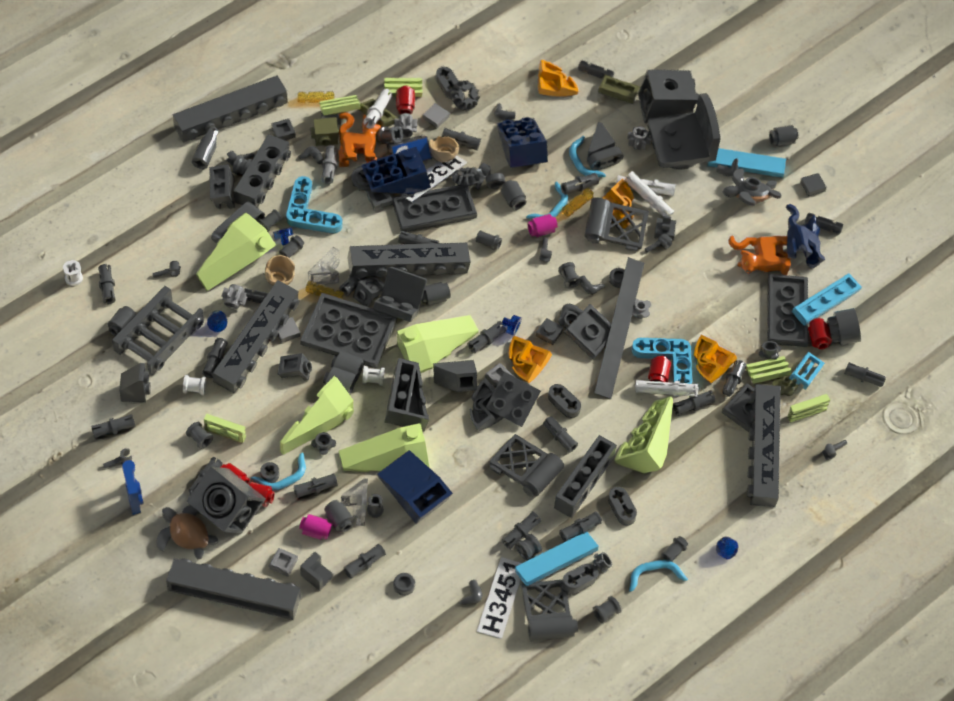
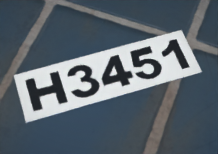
[399,156,468,202]
[477,557,522,639]

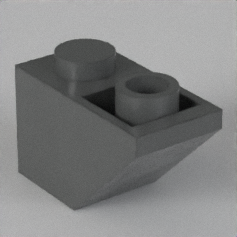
[433,360,477,392]
[119,363,151,402]

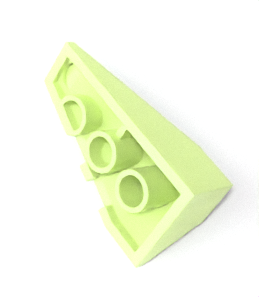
[196,213,276,291]
[397,315,479,373]
[280,376,354,455]
[614,396,673,473]

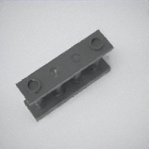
[112,286,204,376]

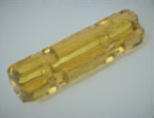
[297,91,335,103]
[562,188,594,217]
[305,281,344,299]

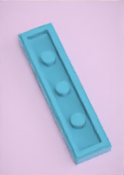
[708,148,786,178]
[792,273,862,326]
[515,532,599,586]

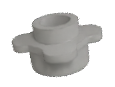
[632,299,651,319]

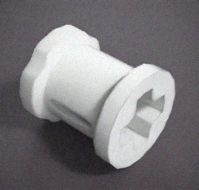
[63,260,83,286]
[362,366,385,386]
[183,375,206,395]

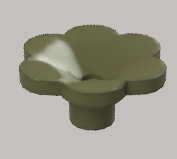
[772,375,798,396]

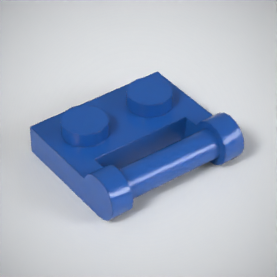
[122,460,144,515]

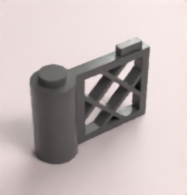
[585,198,649,252]
[489,434,564,497]
[521,579,578,641]

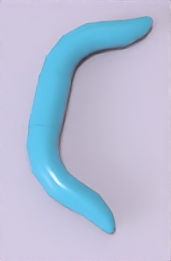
[569,136,606,177]
[526,181,568,219]
[251,453,306,491]
[629,560,688,592]

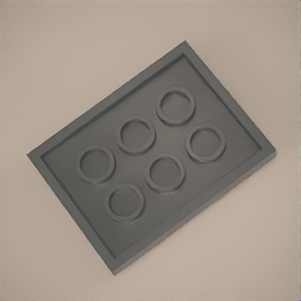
[300,293,398,369]

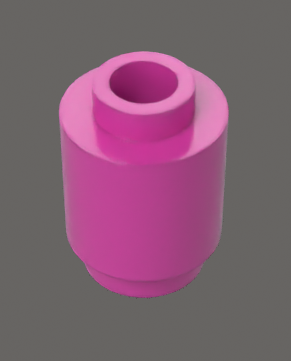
[527,214,558,237]
[299,514,332,540]

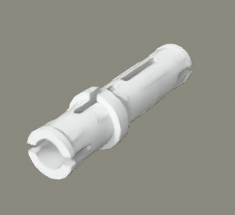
[363,89,393,128]
[624,171,675,217]
[617,175,676,196]
[635,380,698,397]

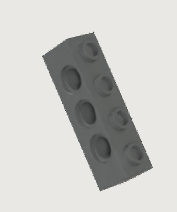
[234,134,291,208]
[554,435,617,518]

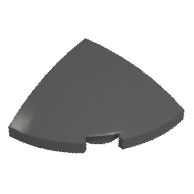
[470,378,503,431]

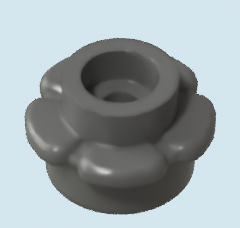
[593,552,612,573]

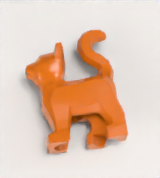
[338,112,381,167]
[728,236,791,275]

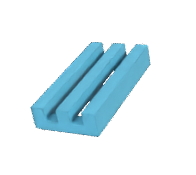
[789,352,825,390]

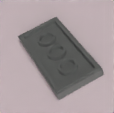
[392,185,477,232]
[767,274,808,347]

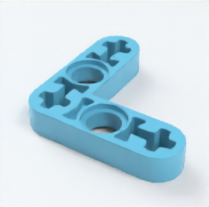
[286,176,342,234]
[632,338,692,384]

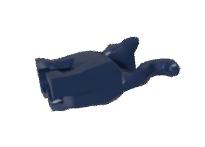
[786,204,825,268]

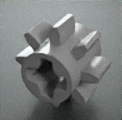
[394,114,417,138]
[627,127,651,150]
[221,284,247,309]

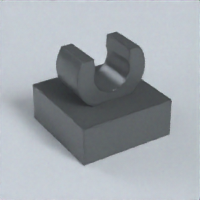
[654,216,676,241]

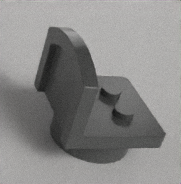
[647,93,721,170]

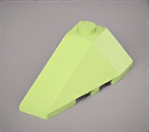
[339,424,430,472]

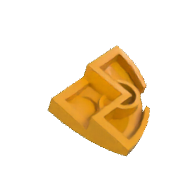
[538,59,579,96]
[602,178,634,229]
[694,334,737,383]
[509,336,552,383]

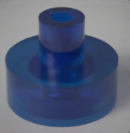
[273,227,294,246]
[207,310,228,332]
[502,315,522,336]
[716,536,738,559]

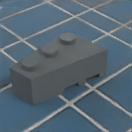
[384,358,429,432]

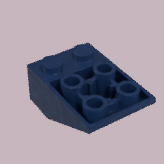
[497,117,548,168]
[361,147,431,194]
[377,450,453,524]

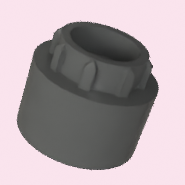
[827,308,861,346]

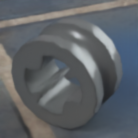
[260,462,279,483]

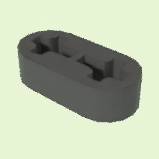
[436,66,459,99]
[587,146,624,171]
[548,384,581,418]
[608,487,637,526]
[561,564,598,594]

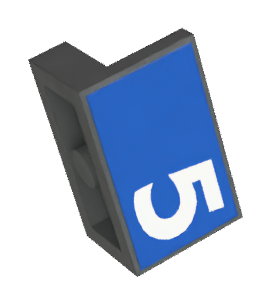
[386,135,432,161]

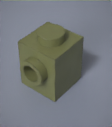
[310,117,339,146]

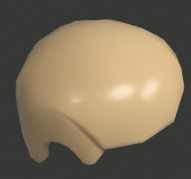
[429,136,459,162]
[265,255,295,286]

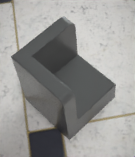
[300,551,333,591]

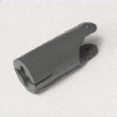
[192,127,218,169]

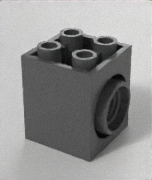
[638,70,699,123]
[187,466,266,533]

